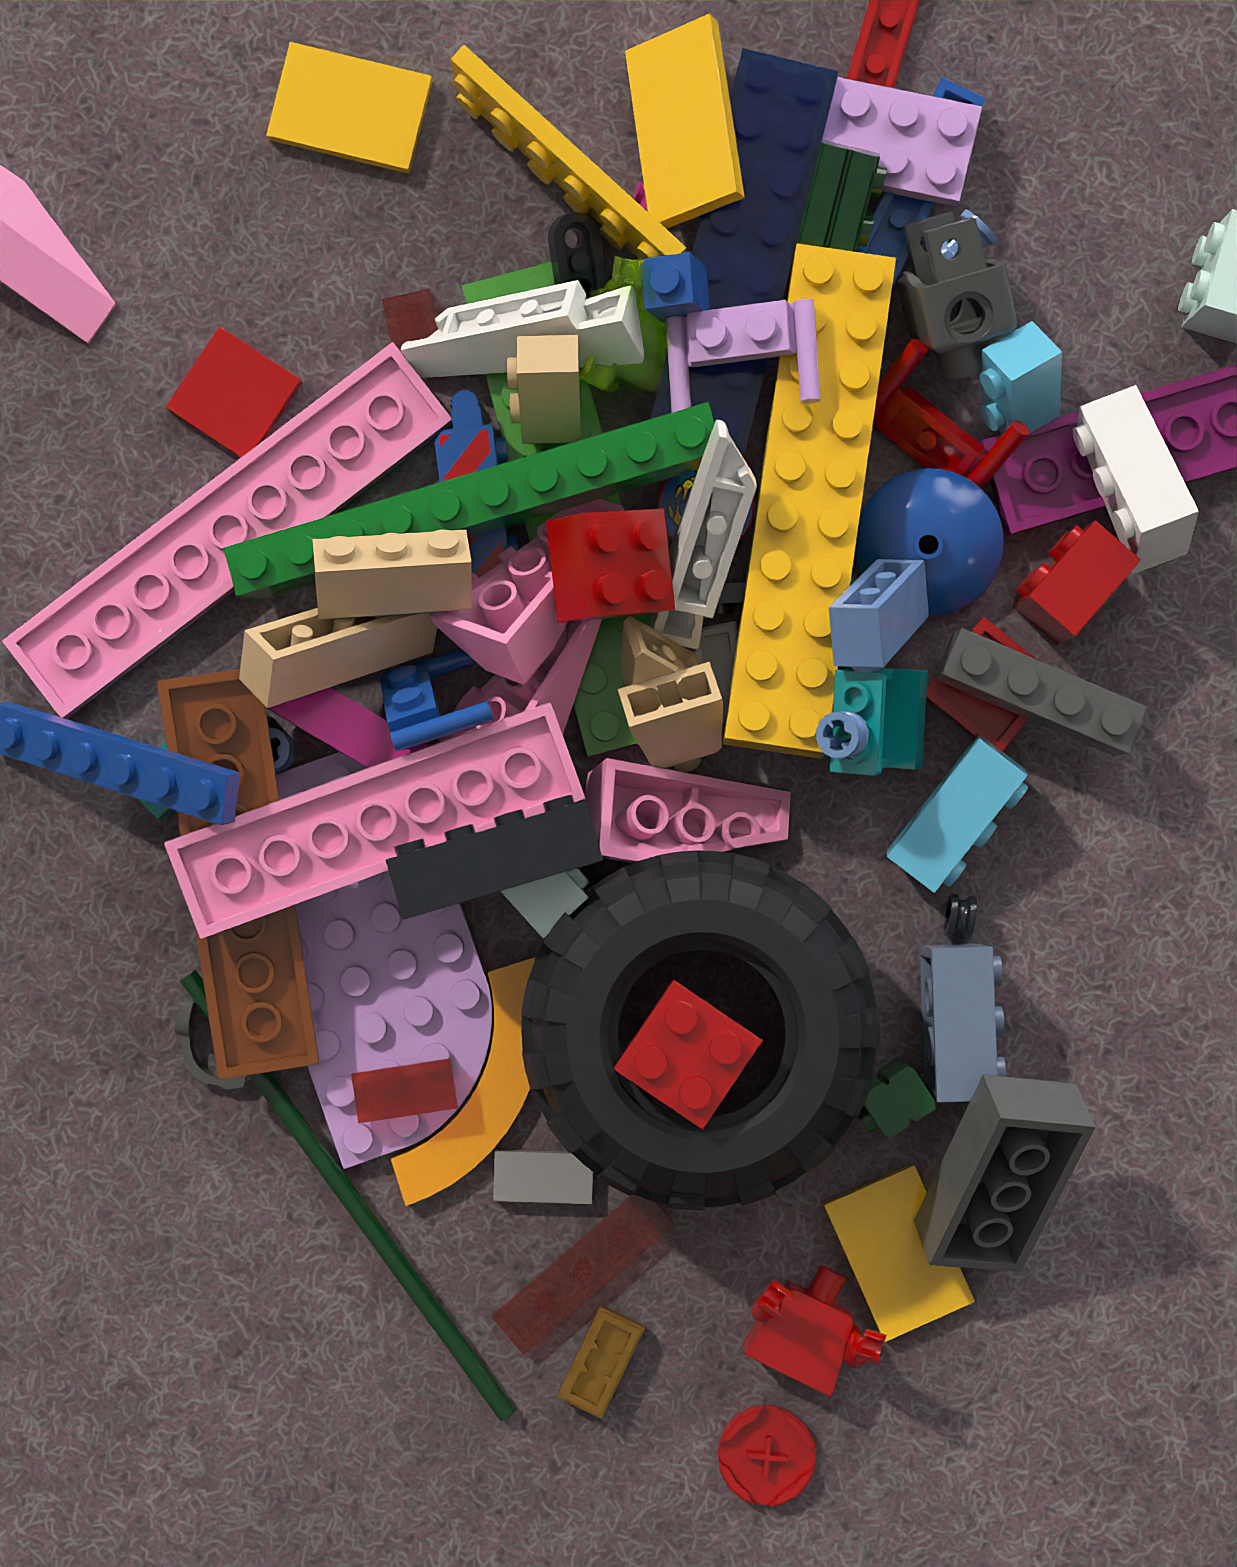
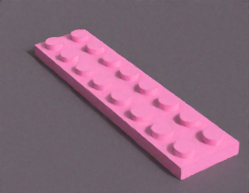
[164,702,585,939]

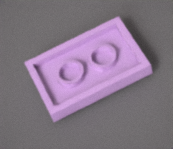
[822,77,982,207]

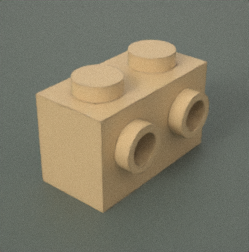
[507,335,581,444]

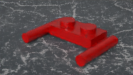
[873,339,1029,489]

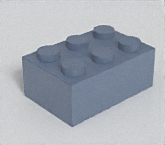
[919,943,1006,1102]

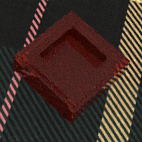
[382,289,438,349]

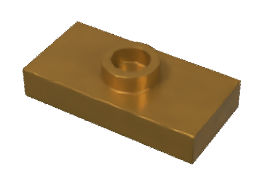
[557,1304,645,1419]

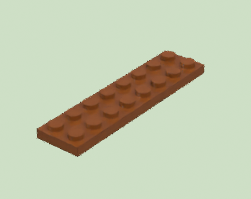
[157,669,319,1080]

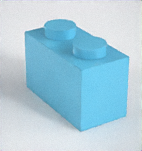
[980,321,1062,434]

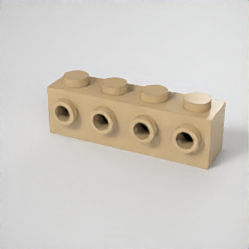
[239,608,437,708]

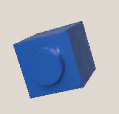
[641,252,710,323]

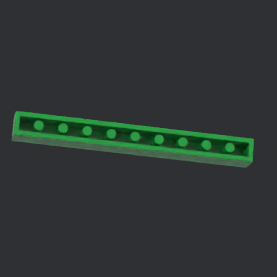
[223,402,715,603]

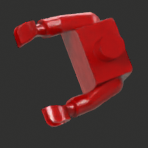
[742,1265,887,1397]

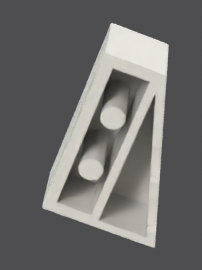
[1073,385,1199,575]

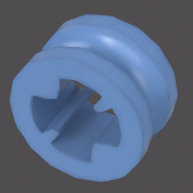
[816,711,869,758]

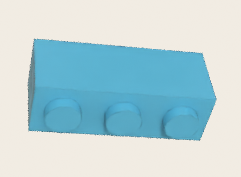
[887,733,1028,893]

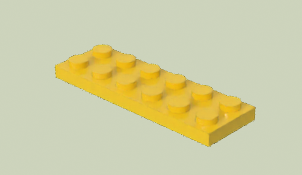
[450,45,686,272]

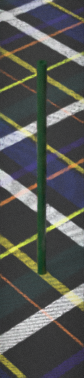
[180,970,516,1421]

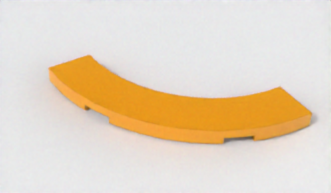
[391,957,536,1206]

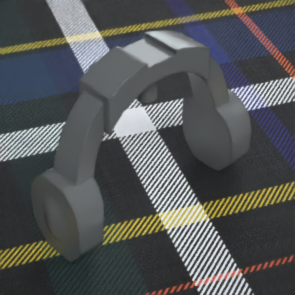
[175,994,251,1089]

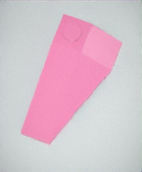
[0,165,117,344]
[585,758,791,863]

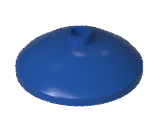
[855,468,1004,616]

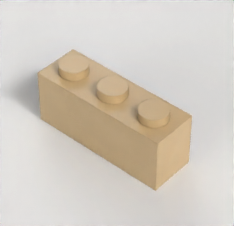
[313,530,472,620]

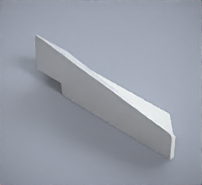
[401,280,644,378]
[649,420,757,650]

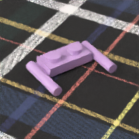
[666,299,821,413]

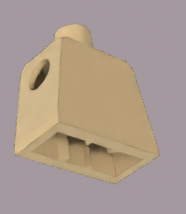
[618,662,723,772]

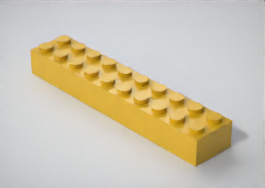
[722,244,896,759]

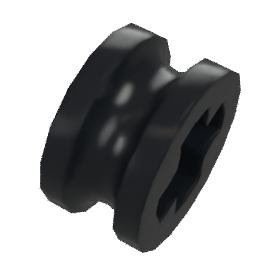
[944,893,977,940]

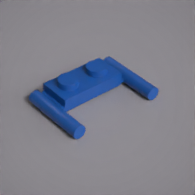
[380,649,494,752]

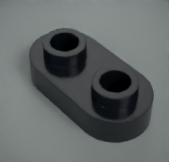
[548,212,608,300]

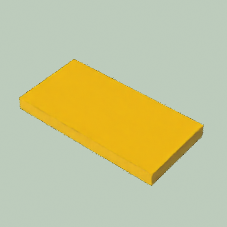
[625,13,745,229]

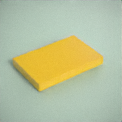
[266,42,433,174]
[823,1163,975,1342]

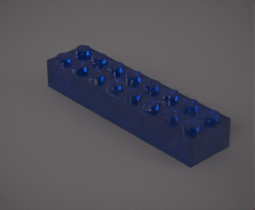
[651,48,839,457]

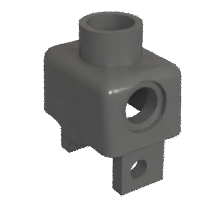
[896,211,1017,379]

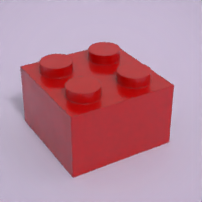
[546,508,675,623]
[1013,520,1141,645]

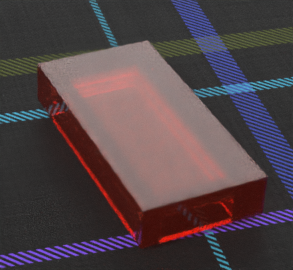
[351,1057,458,1123]

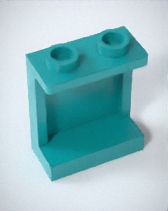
[830,667,928,776]

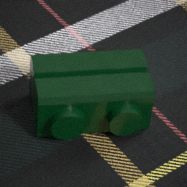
[797,140,887,252]
[858,1058,936,1138]

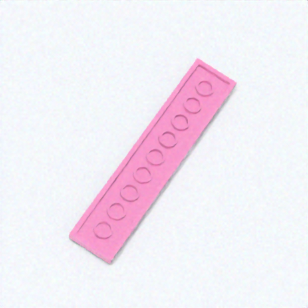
[2,342,452,719]

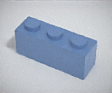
[829,559,929,673]

